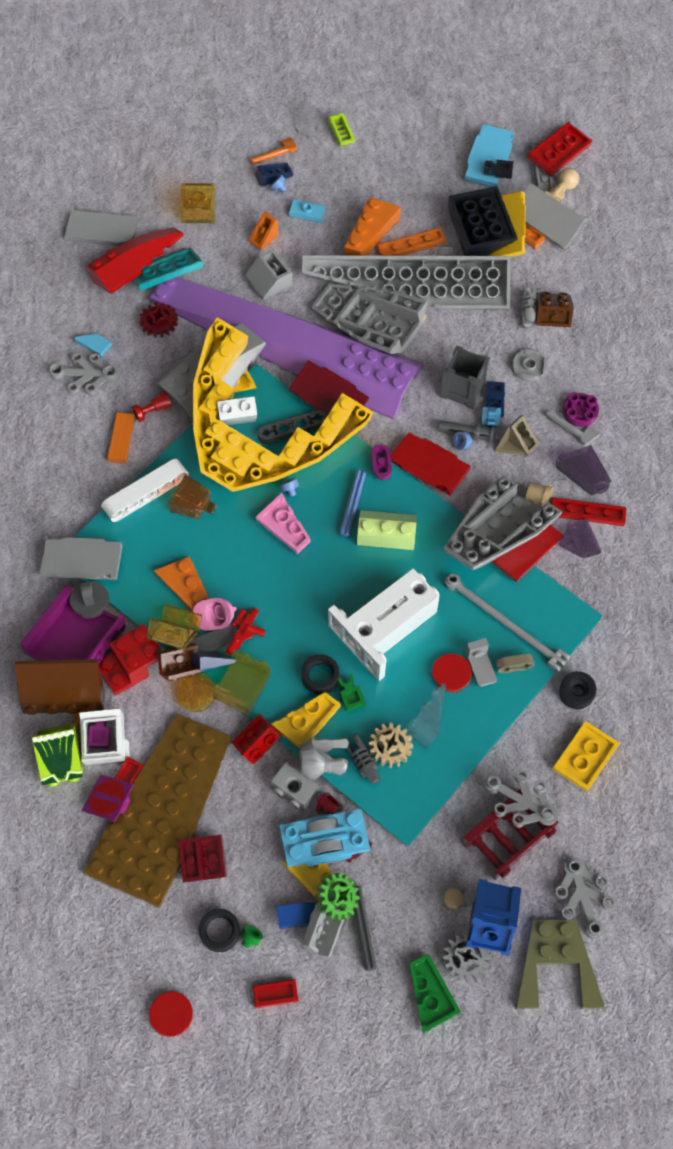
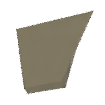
[494,415,539,456]

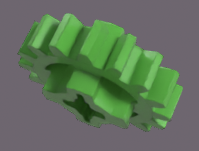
[315,872,360,921]

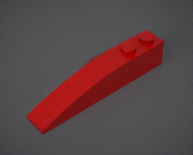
[86,227,184,294]

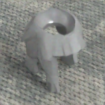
[299,737,348,782]

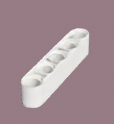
[101,459,189,522]

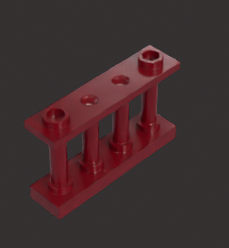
[462,789,558,880]

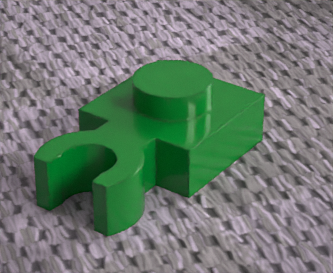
[338,674,365,712]

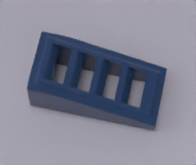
[255,163,293,186]

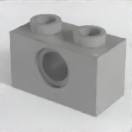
[271,762,319,811]

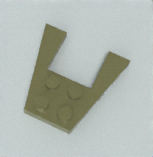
[516,920,605,1009]

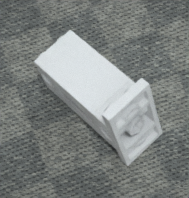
[328,569,439,681]

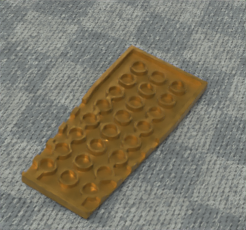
[83,714,231,908]

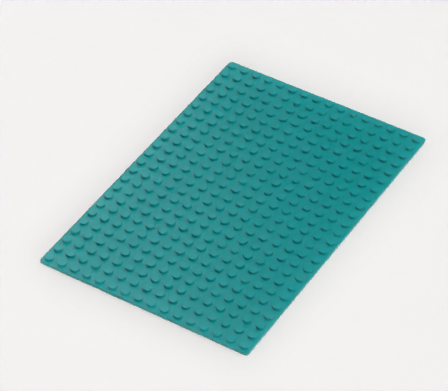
[73,365,602,846]

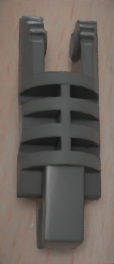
[345,733,381,784]

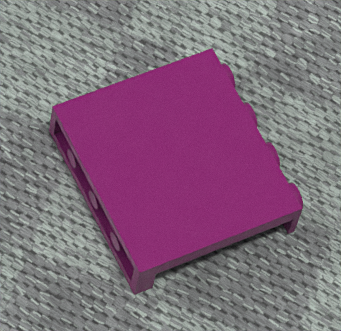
[20,585,126,664]

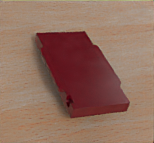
[289,360,369,416]

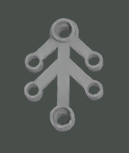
[49,353,120,395]
[485,770,558,828]
[554,857,615,939]

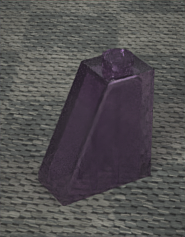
[556,445,611,496]

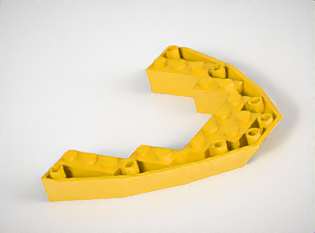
[193,317,374,492]

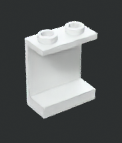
[217,397,257,425]

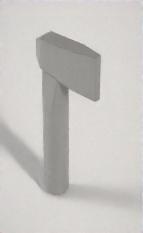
[545,410,601,445]

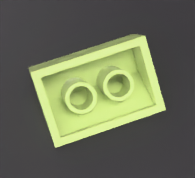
[357,510,417,550]

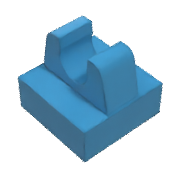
[481,406,501,427]

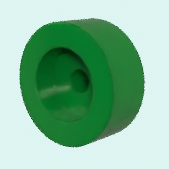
[240,925,263,948]

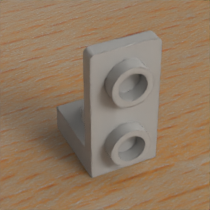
[465,638,497,687]

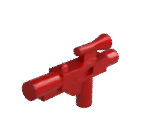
[225,608,266,655]

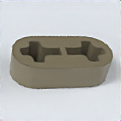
[496,654,535,673]

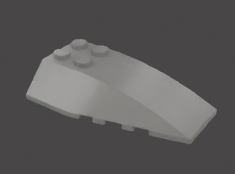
[311,283,427,354]
[153,323,266,420]

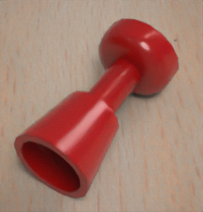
[132,391,172,423]

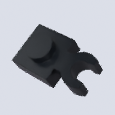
[484,160,514,179]

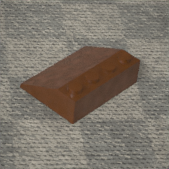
[15,659,105,715]

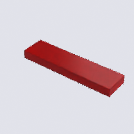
[551,497,626,526]

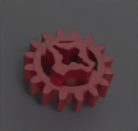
[139,302,178,338]

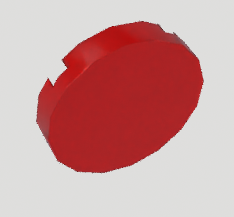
[432,654,472,692]
[149,992,193,1037]

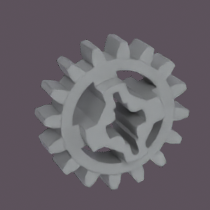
[443,933,490,983]

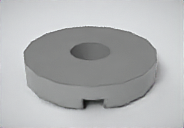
[512,349,547,381]

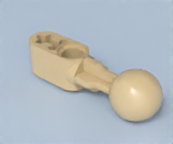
[545,168,579,203]

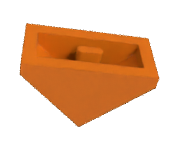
[248,211,279,250]

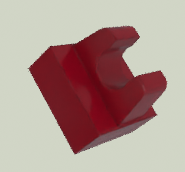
[315,793,344,814]

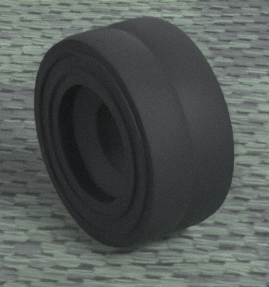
[559,671,597,709]

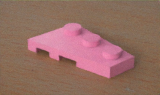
[256,493,310,555]

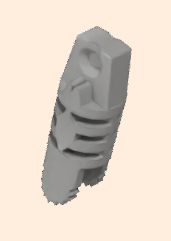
[521,287,537,330]

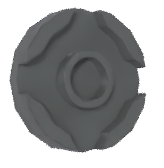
[70,582,110,619]

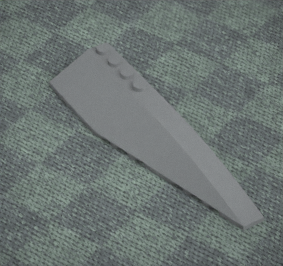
[302,255,511,309]

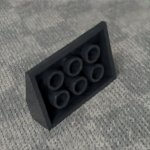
[448,186,518,256]

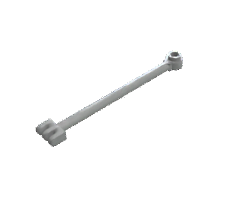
[445,574,570,672]

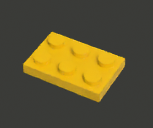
[552,721,620,793]

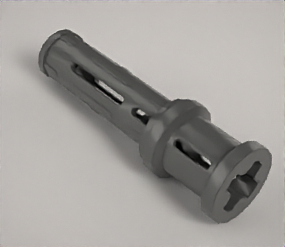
[439,420,495,442]

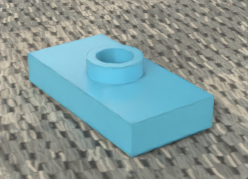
[289,199,326,223]

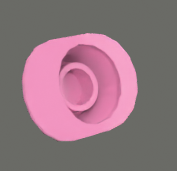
[193,598,236,631]

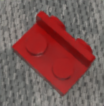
[232,714,281,764]

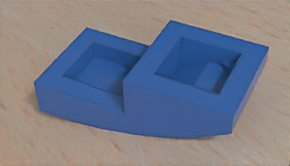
[276,902,317,930]

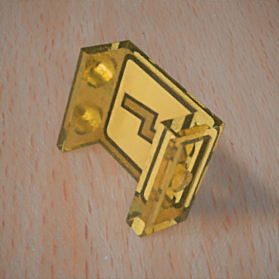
[147,604,202,650]

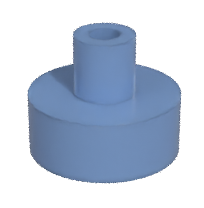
[270,175,287,193]
[453,432,472,450]
[279,478,299,497]

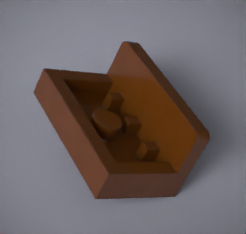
[157,643,203,681]

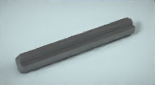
[353,886,376,971]

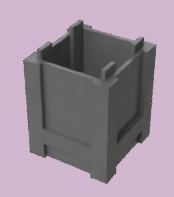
[440,345,490,409]

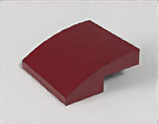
[178,835,227,883]

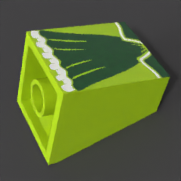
[32,722,84,787]

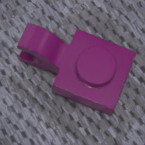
[87,721,111,749]

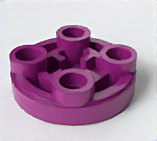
[562,393,599,427]

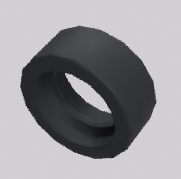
[302,654,339,694]
[199,909,240,953]

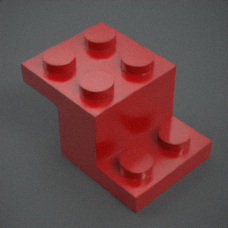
[99,624,161,696]

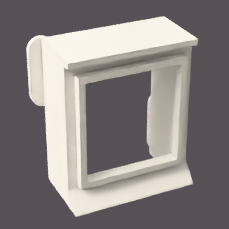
[79,709,130,765]

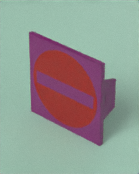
[81,774,134,822]

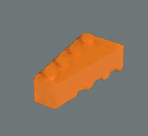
[344,197,401,256]

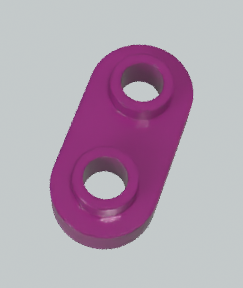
[371,445,392,480]

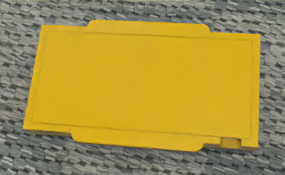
[490,191,525,257]

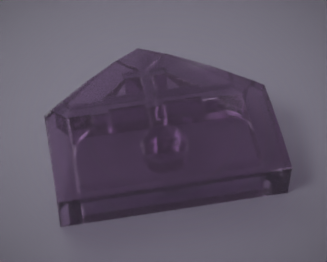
[559,518,601,559]

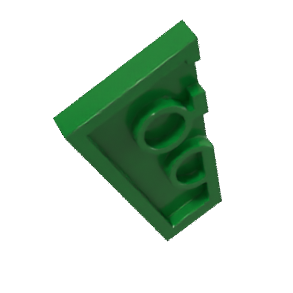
[409,953,461,1035]

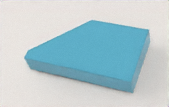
[74,334,112,357]

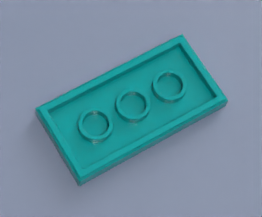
[132,248,204,291]

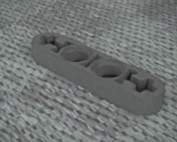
[258,410,326,444]

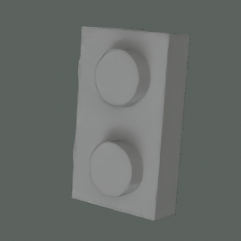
[301,905,344,958]

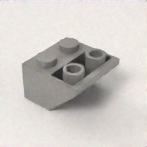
[245,249,293,300]

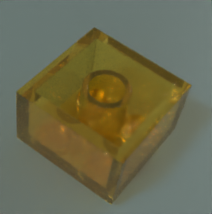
[180,183,216,223]

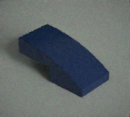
[485,381,505,417]

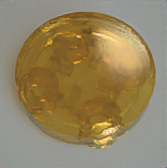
[176,672,216,712]

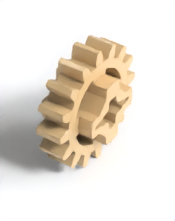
[369,723,413,768]

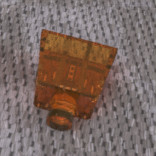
[168,475,217,519]

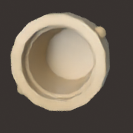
[526,484,554,507]

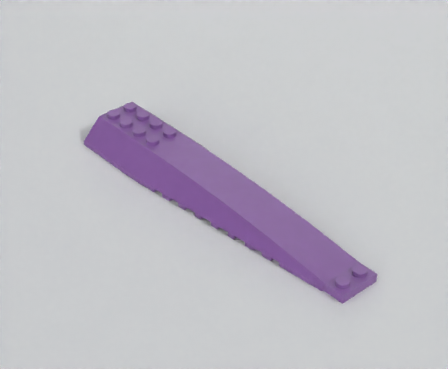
[150,277,424,420]

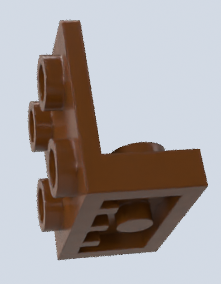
[536,291,574,327]

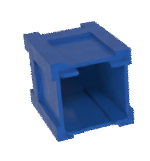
[466,879,521,956]

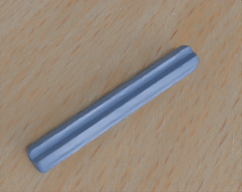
[339,470,366,537]

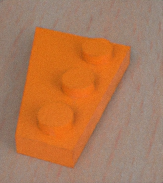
[154,556,209,612]

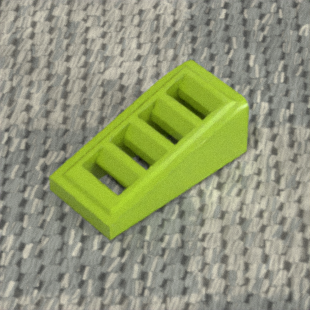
[327,113,355,146]

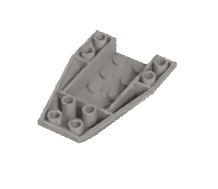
[443,476,562,570]

